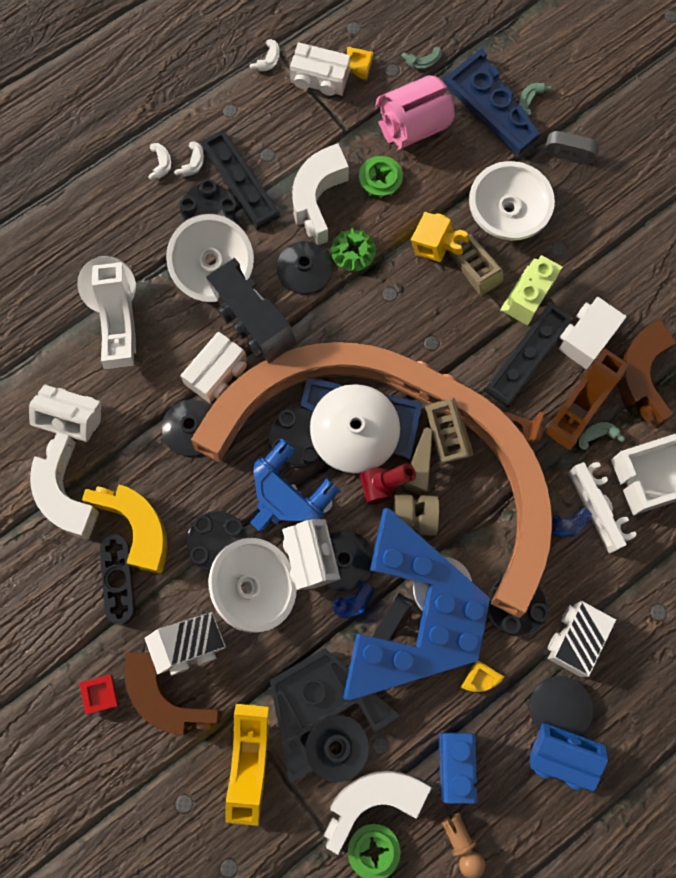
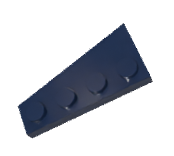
[443,47,540,155]
[301,377,423,461]

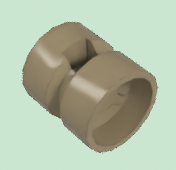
[393,494,439,536]

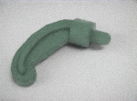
[402,47,442,70]
[519,83,552,117]
[579,422,625,450]

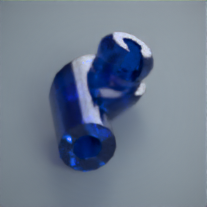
[551,506,593,537]
[332,582,375,618]

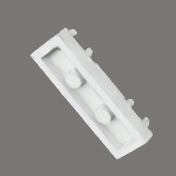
[568,462,636,554]

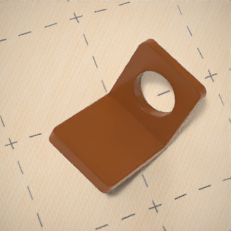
[504,412,544,446]

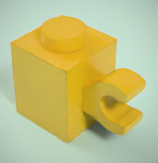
[411,212,469,263]

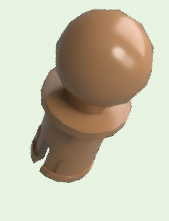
[441,813,485,878]

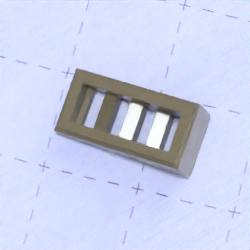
[447,234,503,296]
[425,398,474,464]
[402,428,432,495]

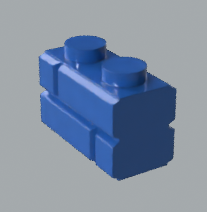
[530,723,608,792]
[439,733,477,803]

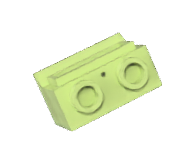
[500,255,562,326]

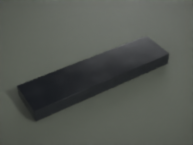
[200,129,280,230]
[484,302,574,408]

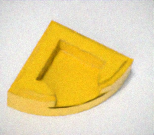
[347,47,373,80]
[460,661,504,692]

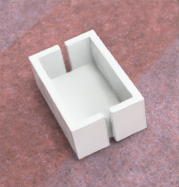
[611,434,676,516]

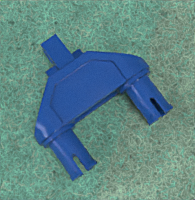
[251,438,341,531]

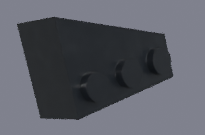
[206,257,297,363]

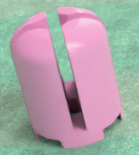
[375,75,455,150]

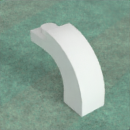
[292,144,349,245]
[92,262,136,369]
[30,432,99,540]
[324,771,431,855]

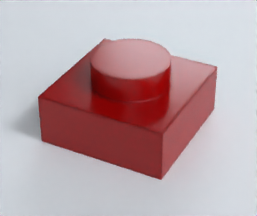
[79,674,119,715]

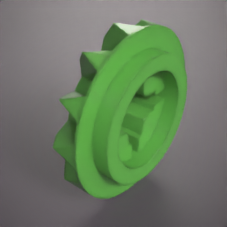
[359,156,403,199]
[331,227,376,271]
[348,823,400,878]

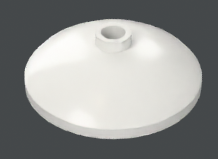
[469,161,555,240]
[166,214,254,302]
[310,384,400,474]
[209,538,297,633]

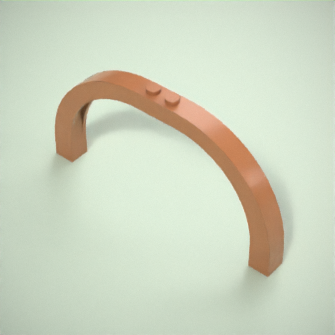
[191,342,552,618]

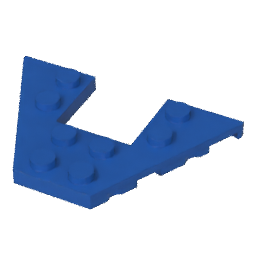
[343,508,490,700]

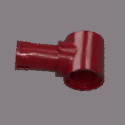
[359,464,416,505]

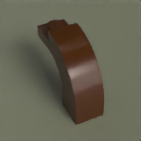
[618,319,676,428]
[545,348,630,450]
[124,652,221,735]

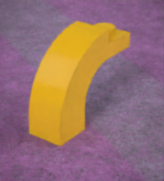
[82,485,168,575]
[225,704,269,826]

